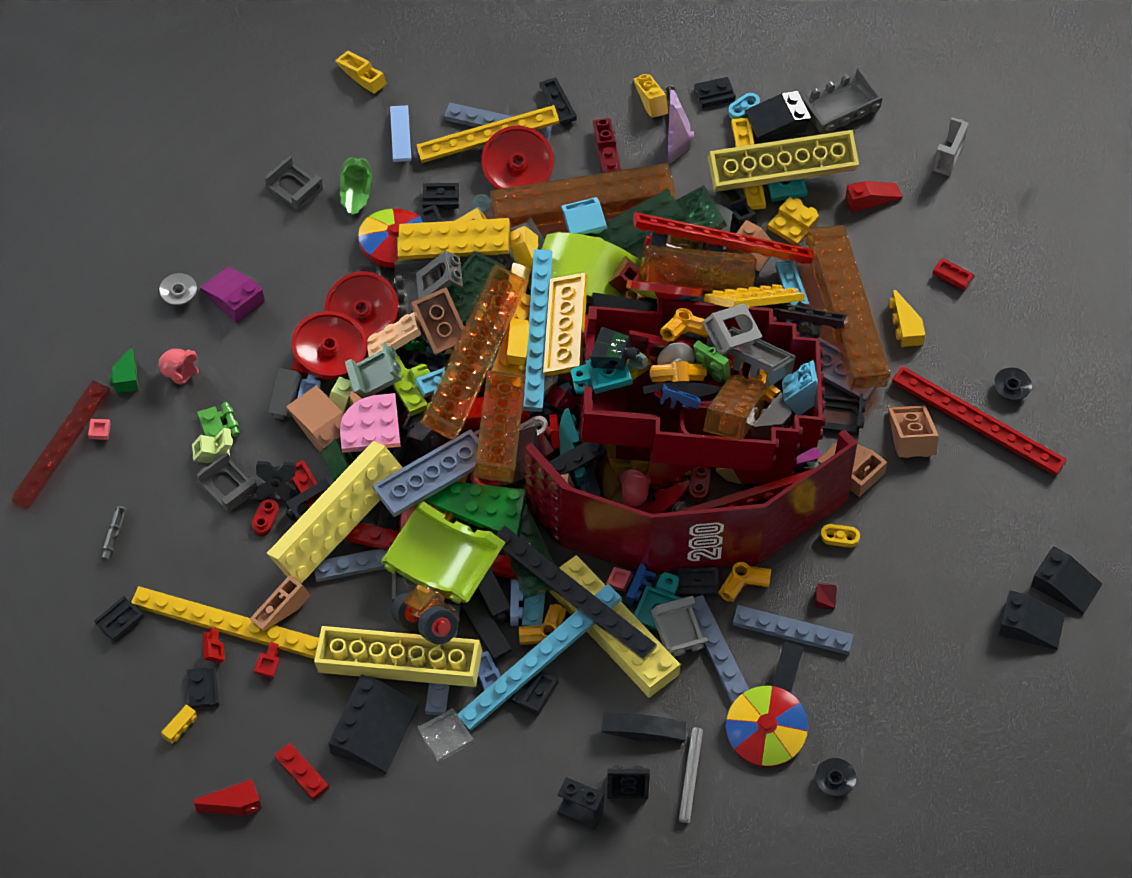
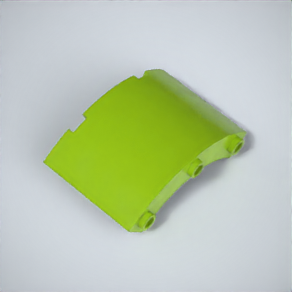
[527,232,644,304]
[381,502,505,604]

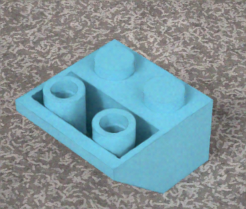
[561,197,607,235]
[782,360,818,415]

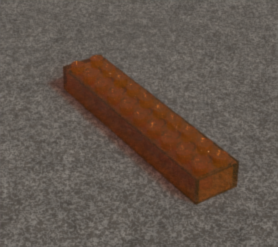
[490,163,676,228]
[805,225,891,390]
[420,264,529,440]

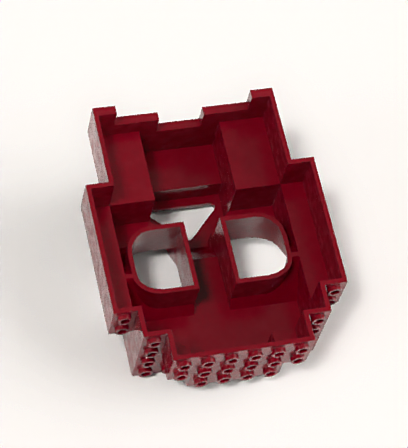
[579,299,826,485]

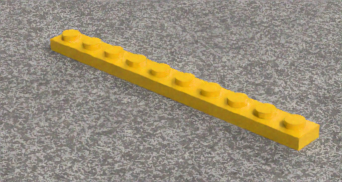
[132,586,319,659]

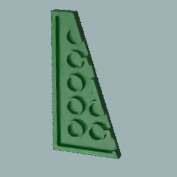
[421,482,526,535]

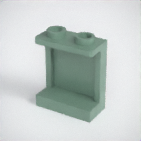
[345,342,402,399]

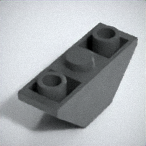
[749,393,792,440]

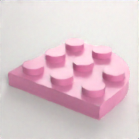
[340,393,400,453]

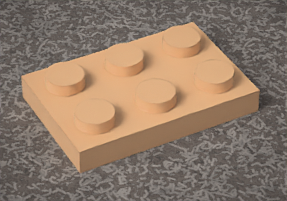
[367,312,421,357]

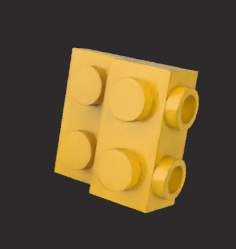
[767,197,819,246]

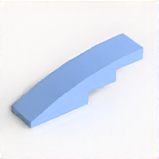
[390,105,411,162]

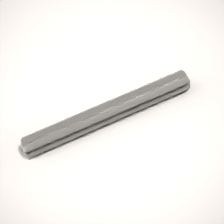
[679,727,703,823]

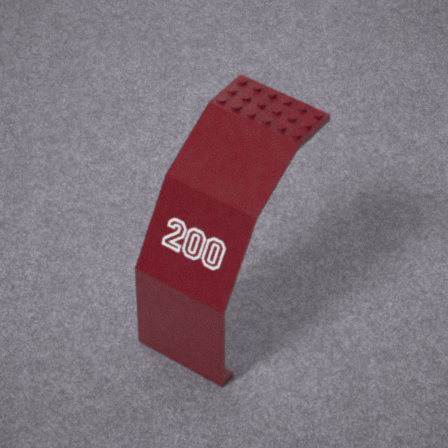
[524,429,858,575]

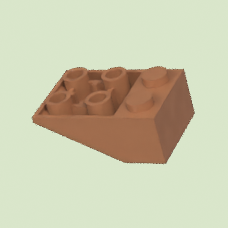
[816,443,887,497]

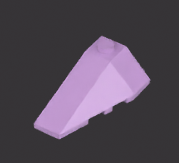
[668,90,694,163]

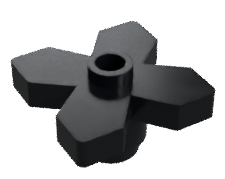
[256,461,296,501]

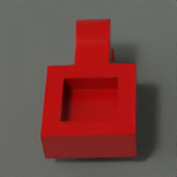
[203,627,225,664]
[254,642,280,679]

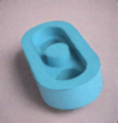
[728,93,760,119]

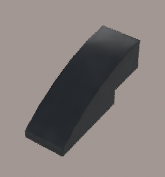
[716,188,757,229]

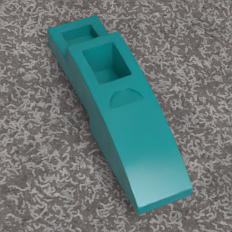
[559,408,586,486]

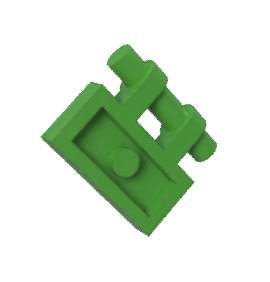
[197,402,240,437]

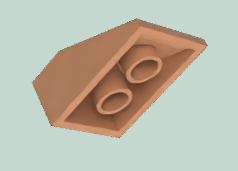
[411,287,469,355]
[285,386,344,453]
[888,406,939,458]

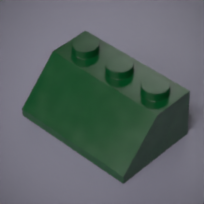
[321,439,364,482]

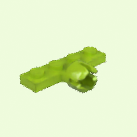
[392,353,431,416]

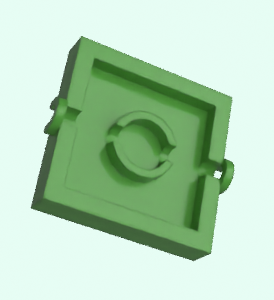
[693,340,731,385]

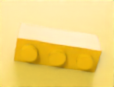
[161,705,197,745]

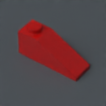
[845,181,903,212]
[193,779,262,815]

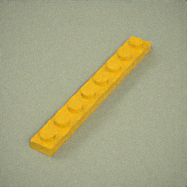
[417,105,560,163]

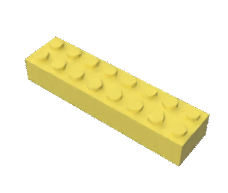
[707,130,859,192]
[267,441,403,583]
[546,555,680,698]
[314,626,482,687]

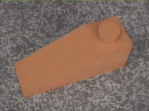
[250,575,311,631]

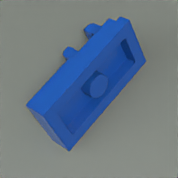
[660,384,700,410]
[626,564,656,608]

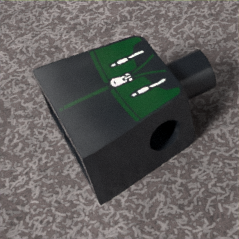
[590,327,640,369]

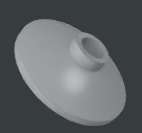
[159,273,197,305]
[657,343,695,365]

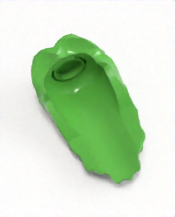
[339,157,373,216]

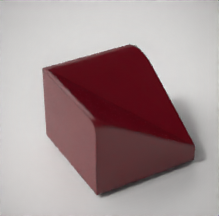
[815,584,837,609]

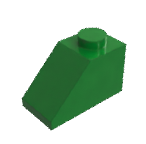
[109,349,139,393]

